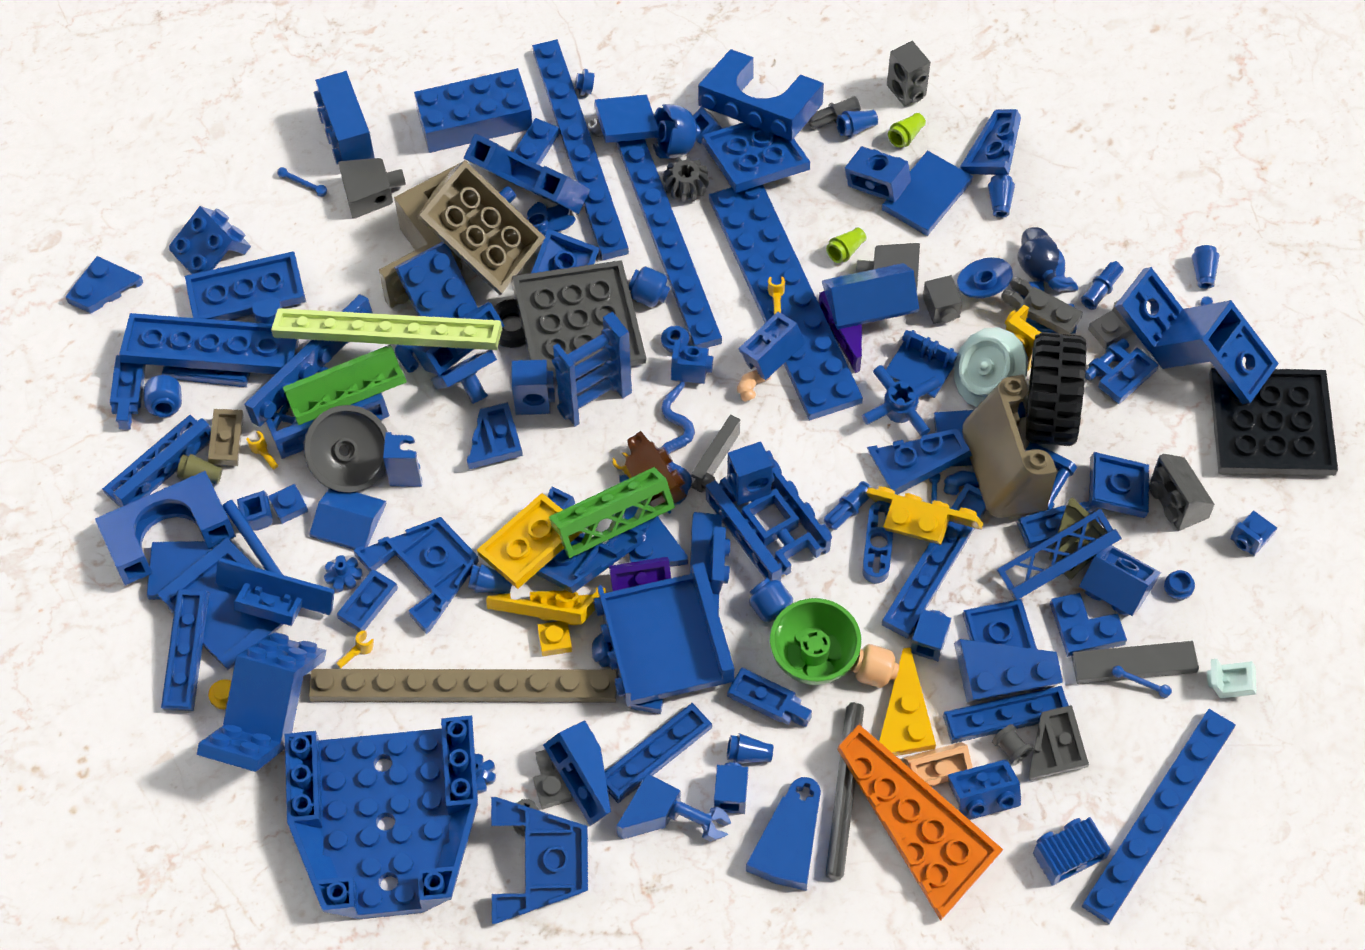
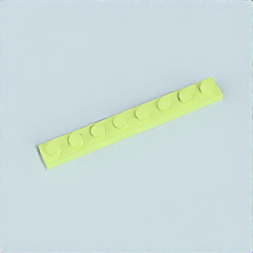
[271,308,502,350]

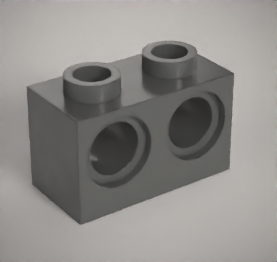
[887,40,931,107]

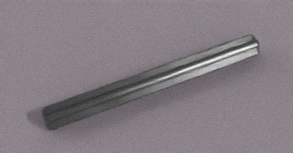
[825,702,864,880]

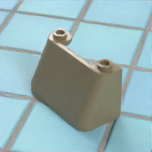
[962,374,1057,518]

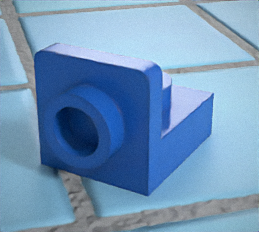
[1230,510,1277,556]

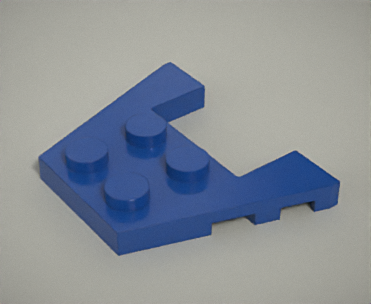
[536,486,647,594]
[353,517,479,634]
[491,797,588,924]

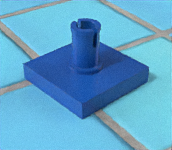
[430,350,497,404]

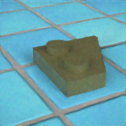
[1049,497,1107,580]

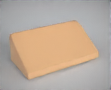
[904,742,973,786]

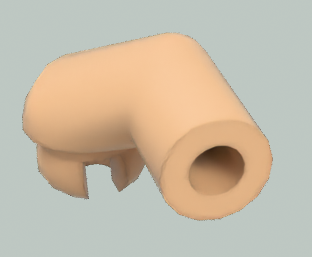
[737,369,771,401]

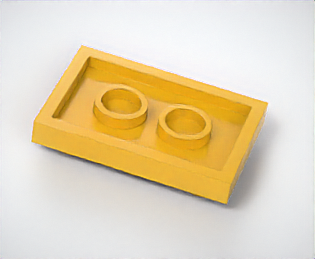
[477,493,582,589]

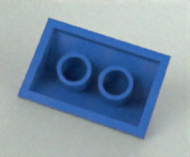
[822,263,919,330]

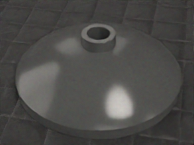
[304,405,388,493]

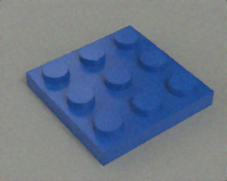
[702,123,810,193]

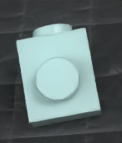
[1207,659,1257,699]

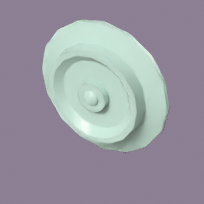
[954,327,1028,407]

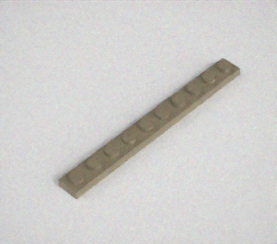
[309,669,616,703]

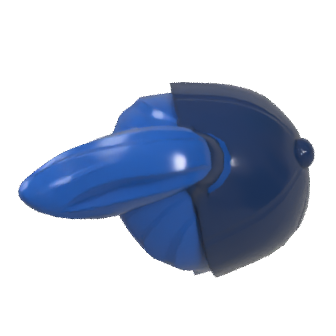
[1017,227,1078,292]

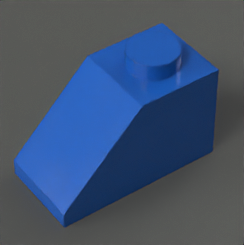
[617,773,681,840]

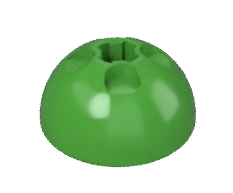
[770,598,862,685]

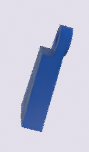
[746,777,821,891]

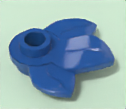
[527,202,576,236]

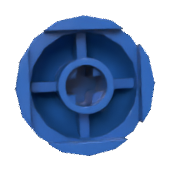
[652,104,700,159]

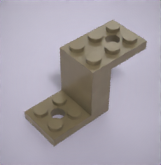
[379,161,463,308]

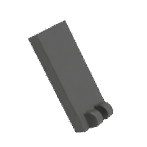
[691,414,741,493]

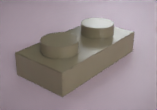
[208,409,244,466]

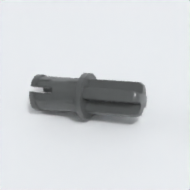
[808,96,861,129]

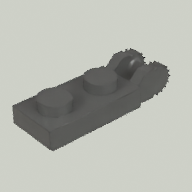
[1001,277,1083,335]

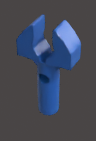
[674,802,731,841]

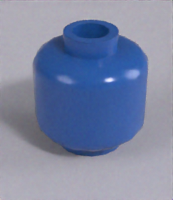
[628,266,670,308]
[144,375,182,417]
[749,578,793,623]

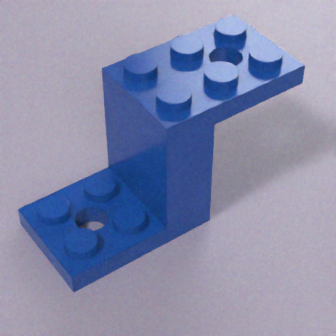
[1114,267,1279,404]
[196,633,327,772]

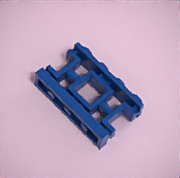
[706,460,832,581]

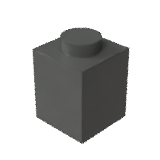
[923,275,962,324]

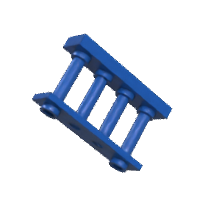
[552,312,632,427]

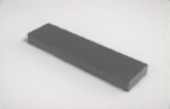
[1071,641,1199,684]

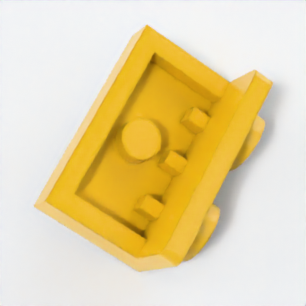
[1004,305,1041,372]

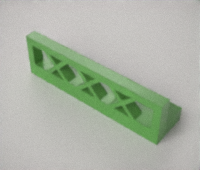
[283,345,407,425]
[549,467,675,558]

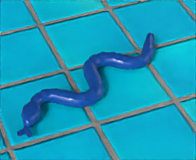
[660,382,695,514]

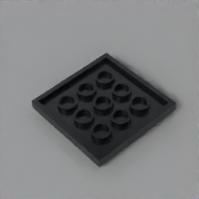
[1209,368,1338,476]

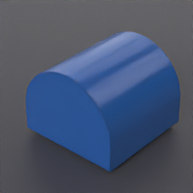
[251,297,282,324]
[237,490,273,530]

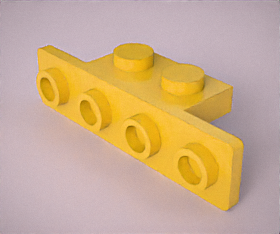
[866,486,983,545]

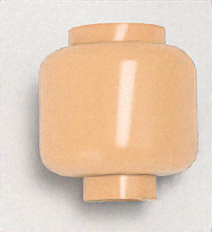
[851,644,899,688]

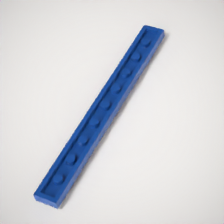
[532,39,629,261]
[616,139,722,348]

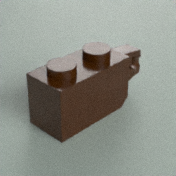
[625,431,687,507]

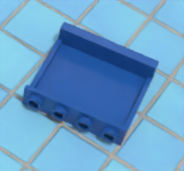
[593,562,735,707]

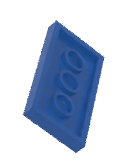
[184,251,306,320]

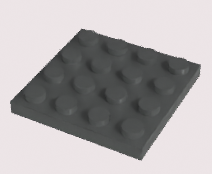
[512,260,647,378]

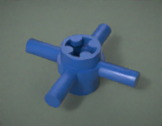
[862,365,941,437]

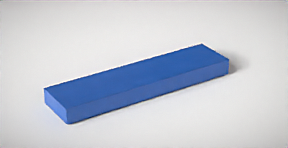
[161,589,210,711]
[943,686,1069,744]
[605,703,712,803]

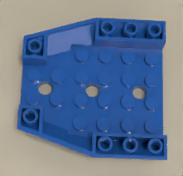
[285,715,478,919]

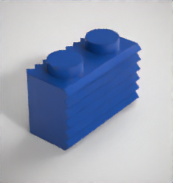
[1033,817,1111,886]

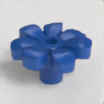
[324,555,363,592]
[475,754,496,793]

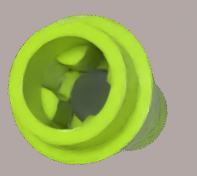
[888,113,926,148]
[826,227,867,263]

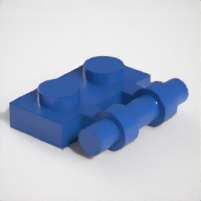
[1085,338,1159,404]

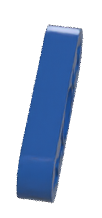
[862,501,894,584]

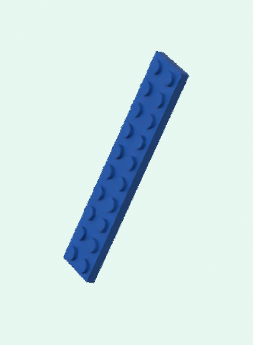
[709,185,863,421]

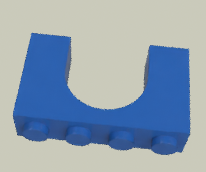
[698,49,824,141]
[463,133,590,214]
[95,471,236,585]

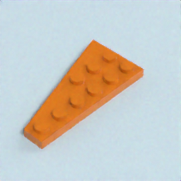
[837,724,1003,921]

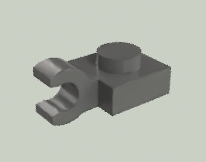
[533,750,572,810]

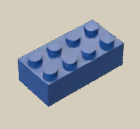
[414,68,533,153]

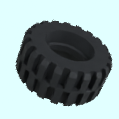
[1026,332,1087,446]

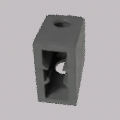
[338,158,406,219]
[856,243,920,289]

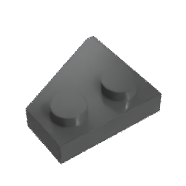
[1028,705,1089,781]

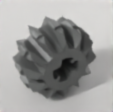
[663,155,709,203]

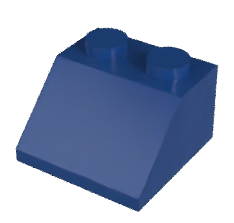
[1079,545,1162,616]

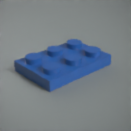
[394,242,478,318]

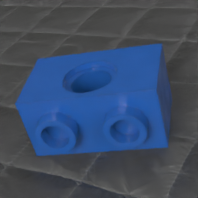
[845,146,911,202]
[512,360,555,415]
[727,441,775,505]

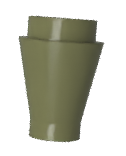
[177,454,223,485]

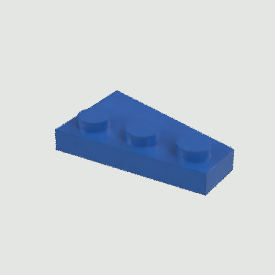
[960,109,1021,175]

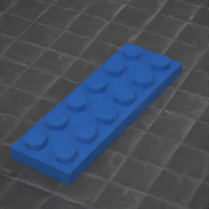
[119,313,299,374]

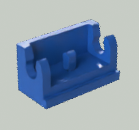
[738,311,805,380]
[383,432,422,487]

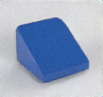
[693,106,724,144]

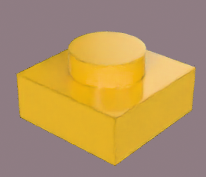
[537,621,572,657]

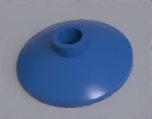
[957,257,1013,299]

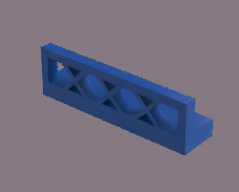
[102,415,211,507]
[996,509,1122,600]

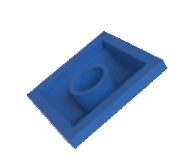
[531,229,600,273]
[309,489,387,550]

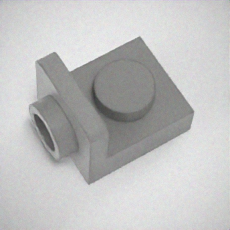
[1088,300,1133,349]

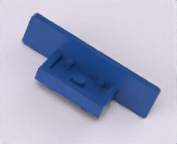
[690,512,730,613]
[216,558,335,626]

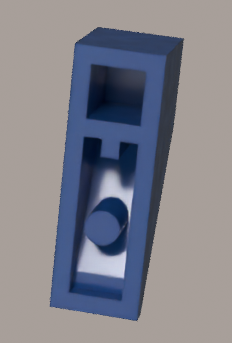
[411,302,504,375]
[543,720,611,826]

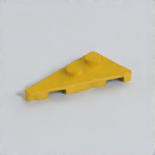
[486,587,606,625]
[879,647,936,756]

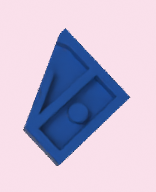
[65,256,143,314]

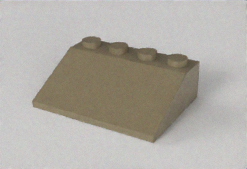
[417,160,546,295]

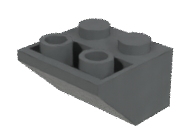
[1149,454,1215,531]

